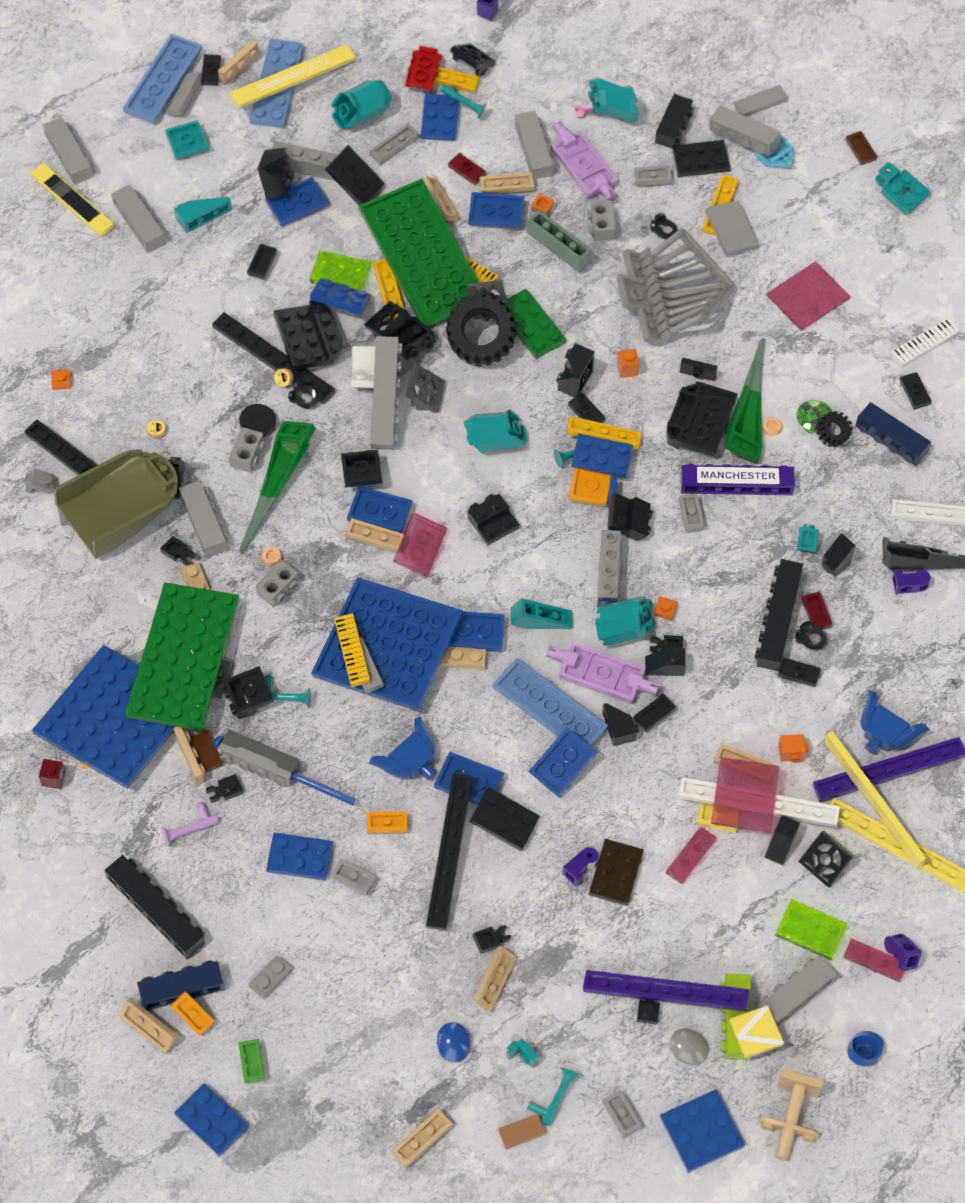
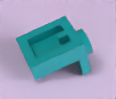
[796,524,819,552]
[506,1038,539,1068]

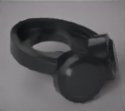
[650,213,678,240]
[288,381,318,409]
[795,621,827,650]

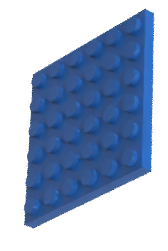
[311,577,464,711]
[32,645,176,789]

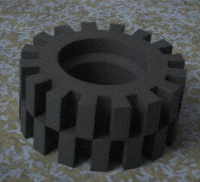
[816,411,853,447]

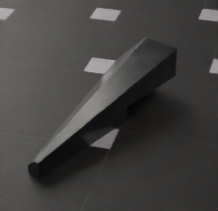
[882,537,965,569]

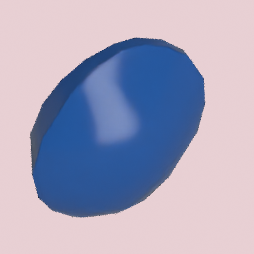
[437,1022,470,1063]
[847,1031,884,1066]

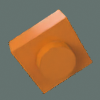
[531,193,555,215]
[51,369,71,390]
[654,596,678,621]

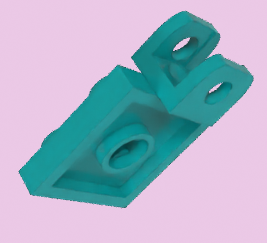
[875,162,931,215]

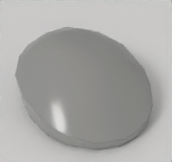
[670,1028,708,1065]

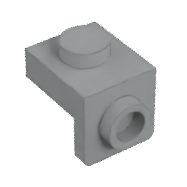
[24,468,56,494]

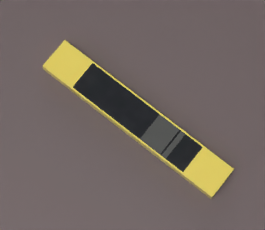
[30,163,114,237]

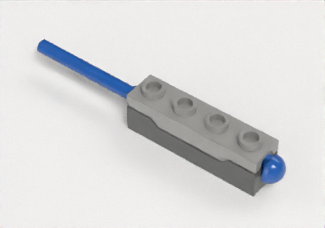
[597,477,621,608]
[214,729,356,806]

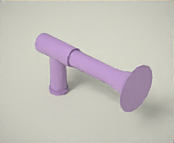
[162,802,219,847]

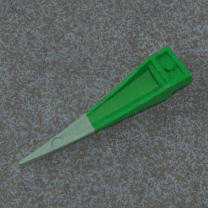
[724,338,765,463]
[240,421,316,553]

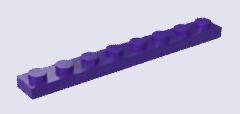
[812,737,965,802]
[583,970,750,1012]

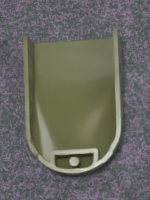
[54,449,178,559]

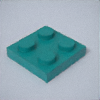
[165,120,209,160]

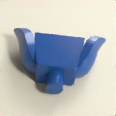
[860,690,929,754]
[368,716,436,780]

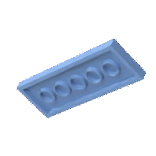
[123,34,202,124]
[250,39,304,128]
[492,658,608,747]

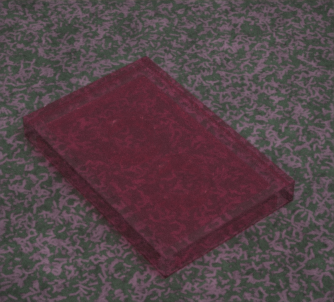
[393,512,447,577]

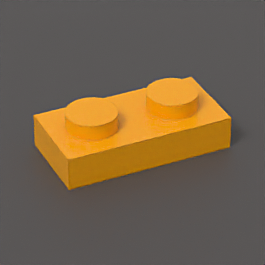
[367,811,407,834]
[170,991,214,1036]

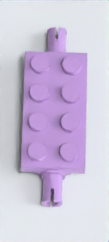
[551,121,618,201]
[546,642,660,704]

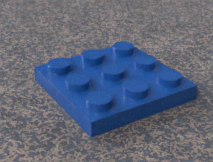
[660,1089,745,1173]

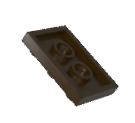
[589,839,644,906]

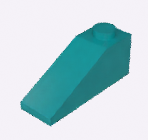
[174,197,232,233]
[510,598,572,629]

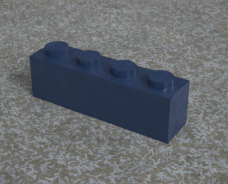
[855,402,931,466]
[137,960,225,1011]

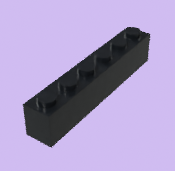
[754,559,803,671]
[104,855,205,959]

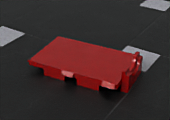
[405,46,443,91]

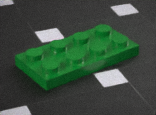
[507,289,566,359]

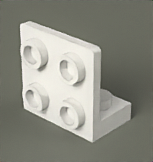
[351,346,376,388]

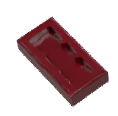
[448,153,486,185]
[801,591,833,629]

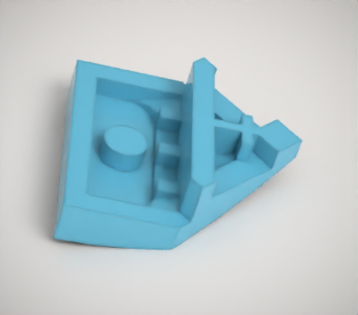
[754,135,794,167]

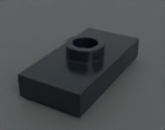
[201,54,222,86]
[247,243,277,280]
[679,358,718,381]
[899,372,931,409]
[568,393,605,423]
[778,657,821,687]
[634,693,676,732]

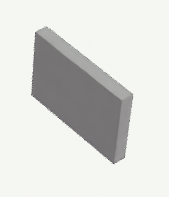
[706,200,759,256]

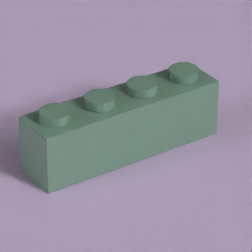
[527,210,592,273]

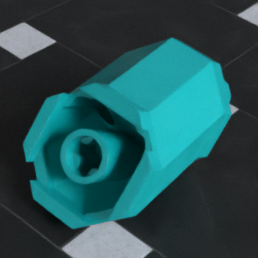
[588,77,639,122]
[332,80,392,128]
[464,409,528,453]
[595,596,656,646]

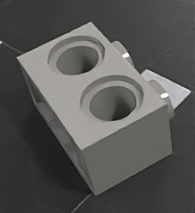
[587,201,616,241]
[229,427,266,473]
[256,560,299,607]

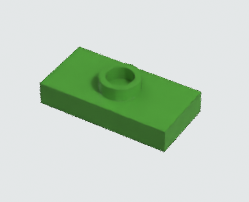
[238,1039,265,1084]

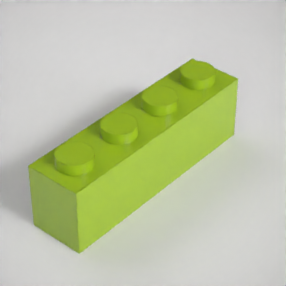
[720,973,751,1060]

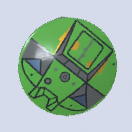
[796,400,833,434]

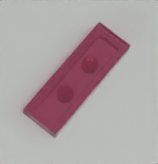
[666,826,717,884]
[843,938,905,982]

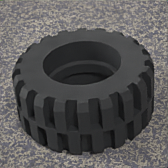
[446,293,517,366]

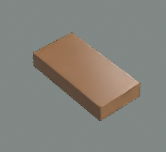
[498,1114,545,1150]

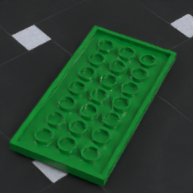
[358,178,486,328]
[125,582,240,731]

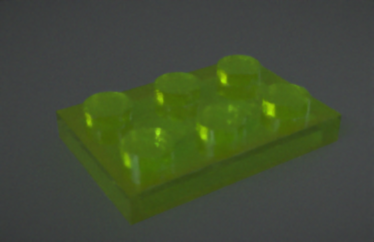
[310,250,371,290]
[775,899,848,961]

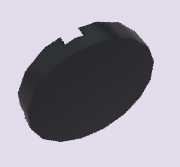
[239,404,276,437]

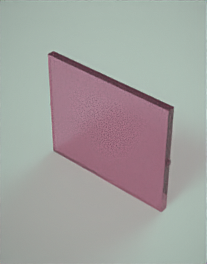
[766,261,851,331]
[711,757,780,833]

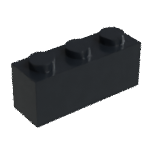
[655,94,695,148]

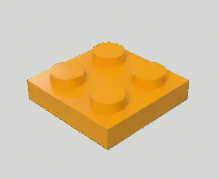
[569,468,612,507]

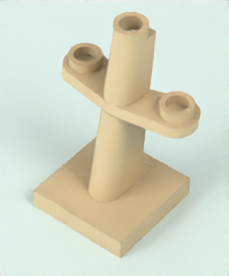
[760,1069,824,1161]

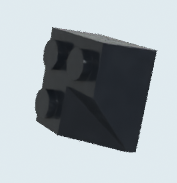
[257,148,294,199]
[556,343,595,398]

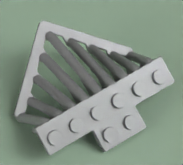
[616,228,736,346]

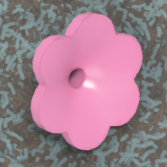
[571,104,593,117]

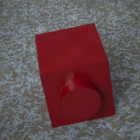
[38,759,66,789]

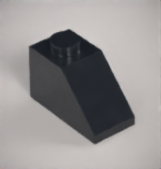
[821,533,856,577]
[645,648,686,676]
[602,703,639,746]
[764,815,800,866]

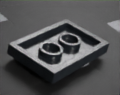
[672,140,730,178]
[324,145,385,205]
[469,787,540,851]

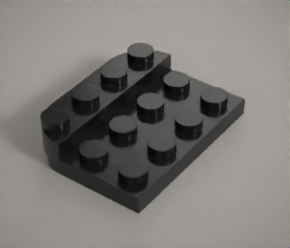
[273,300,342,370]
[666,382,738,457]

